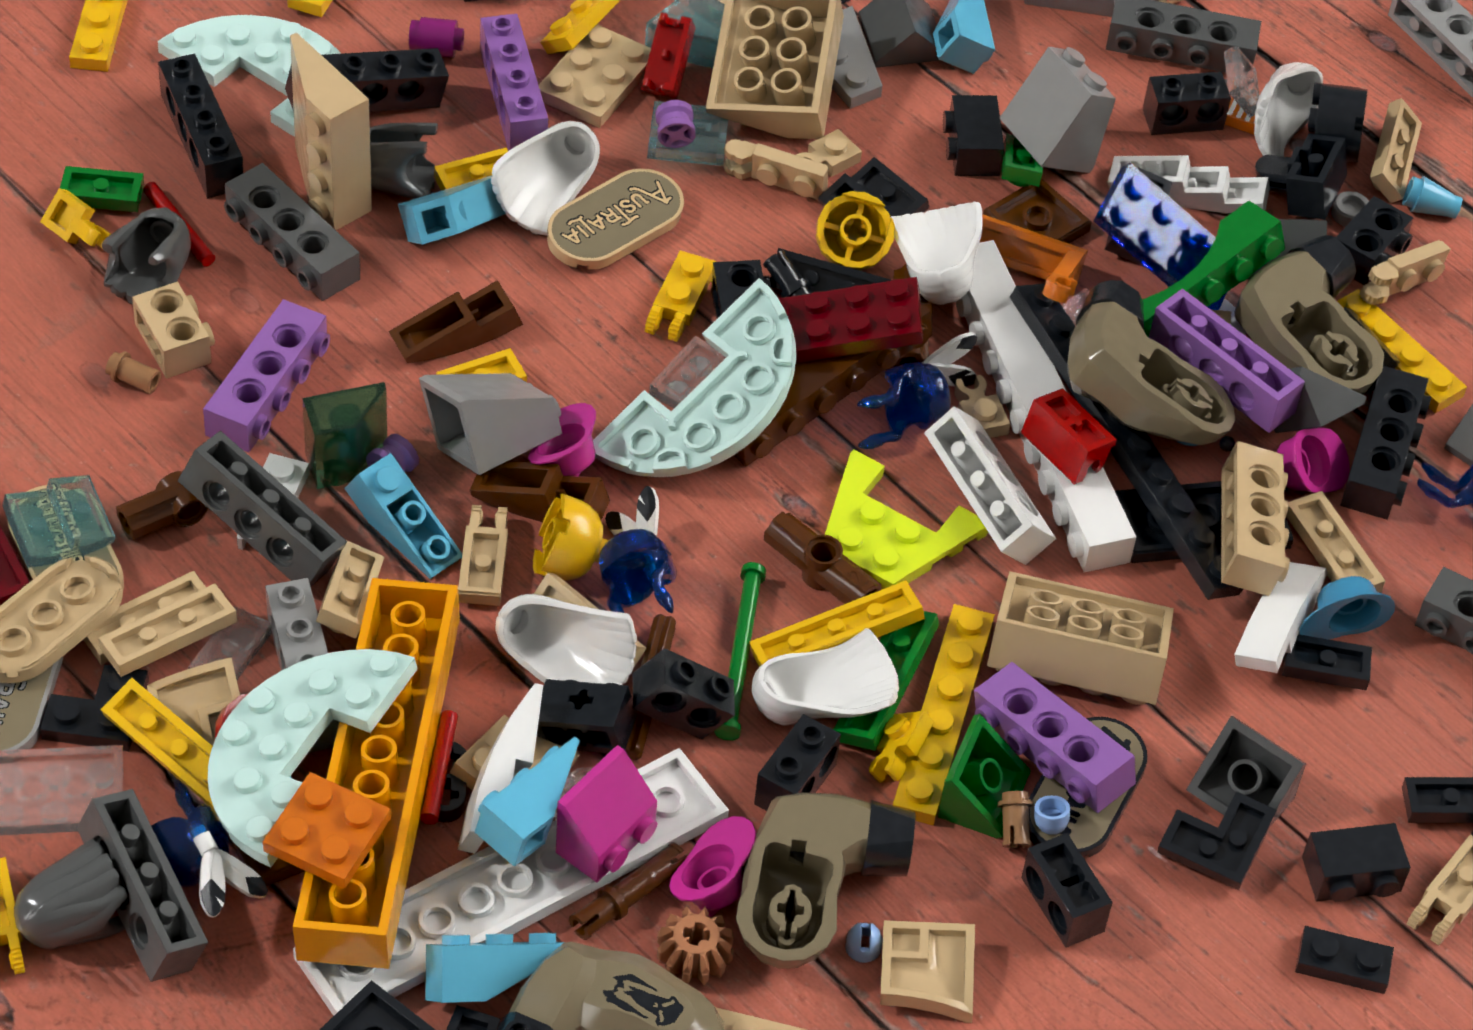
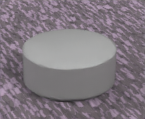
[1331,191,1369,227]

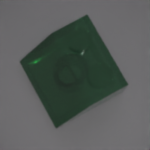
[302,382,387,489]

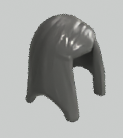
[370,123,438,199]
[102,207,191,305]
[14,839,127,949]

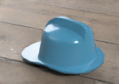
[1299,576,1395,640]

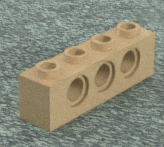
[1221,441,1290,596]

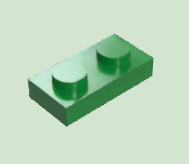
[1002,133,1043,187]
[60,166,145,212]

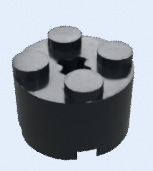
[1308,82,1368,163]

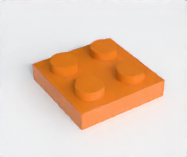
[263,772,391,889]

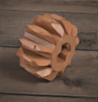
[657,906,734,986]

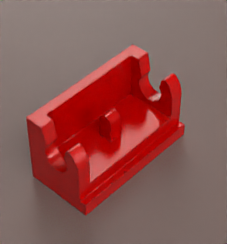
[640,13,696,99]
[1021,388,1117,484]

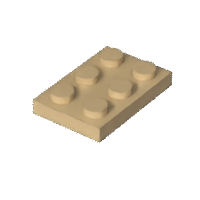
[539,24,651,128]

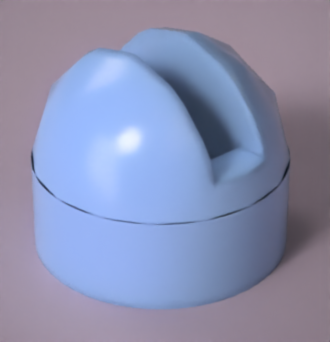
[1034,795,1070,835]
[845,922,883,963]

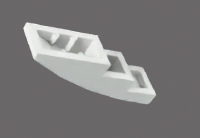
[1108,155,1270,213]
[1234,562,1327,673]
[458,683,543,854]

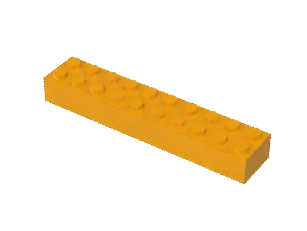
[293,578,460,969]

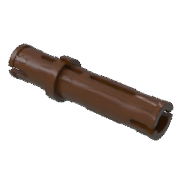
[569,842,687,940]

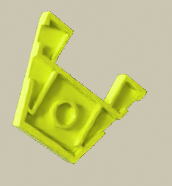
[825,449,989,589]

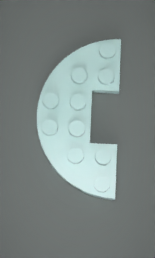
[158,15,341,137]
[593,278,796,477]
[208,649,418,867]

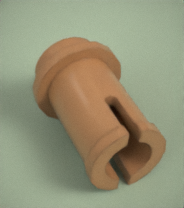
[105,351,161,394]
[998,791,1033,848]

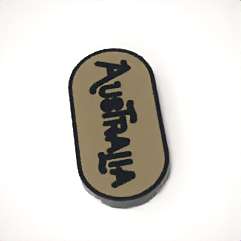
[1029,717,1148,858]

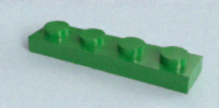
[833,611,939,751]

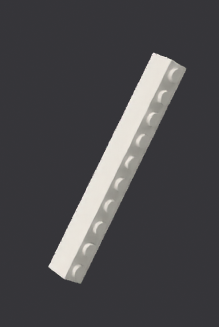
[956,240,1136,572]

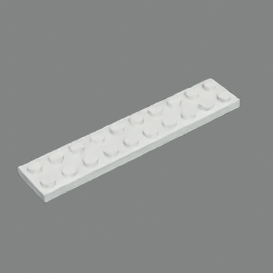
[293,748,729,1016]

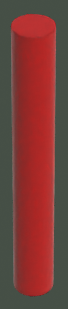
[143,181,216,267]
[420,710,458,825]

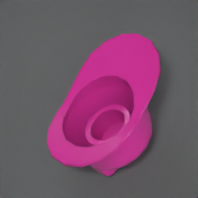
[528,403,596,476]
[1277,427,1350,493]
[669,816,756,917]

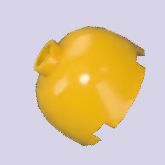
[816,191,895,271]
[533,494,608,580]

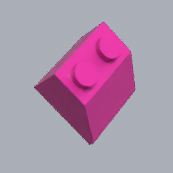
[556,745,658,883]

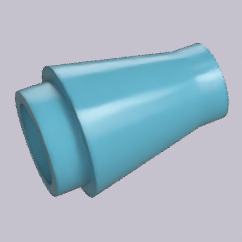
[1402,176,1463,219]

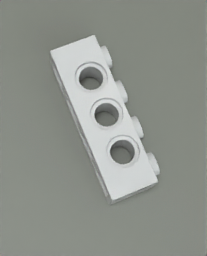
[924,406,1057,565]

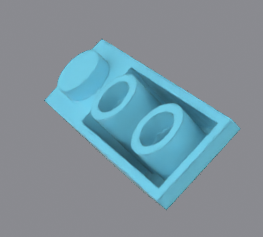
[933,0,995,74]
[398,175,506,245]
[344,453,462,579]
[475,737,579,867]
[425,933,566,1003]

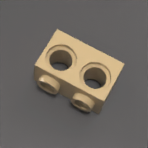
[132,281,215,379]

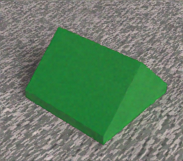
[938,714,1031,839]

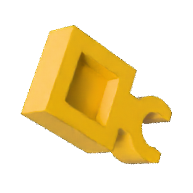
[869,711,934,783]

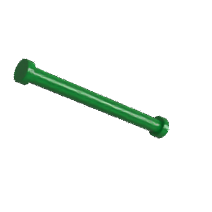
[714,562,766,741]

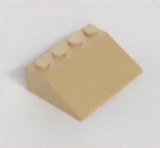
[706,0,844,139]
[290,32,372,230]
[987,571,1174,705]

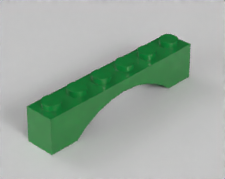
[1142,200,1285,338]

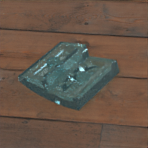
[647,101,729,166]
[2,475,116,568]

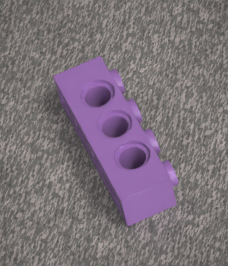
[480,14,548,151]
[1149,288,1305,433]
[203,299,330,453]
[974,662,1136,813]

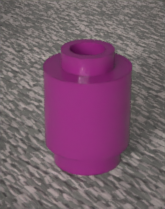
[409,17,464,58]

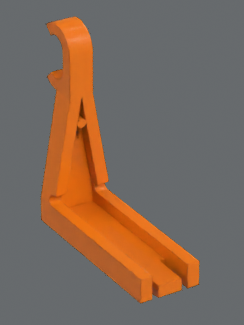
[979,214,1088,303]

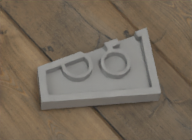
[832,6,883,109]

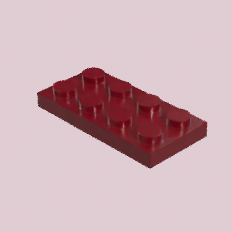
[778,277,923,363]

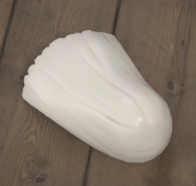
[1254,62,1323,157]
[491,121,600,236]
[891,201,982,305]
[495,594,637,685]
[752,628,899,726]

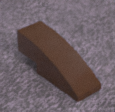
[388,280,523,363]
[469,461,610,522]

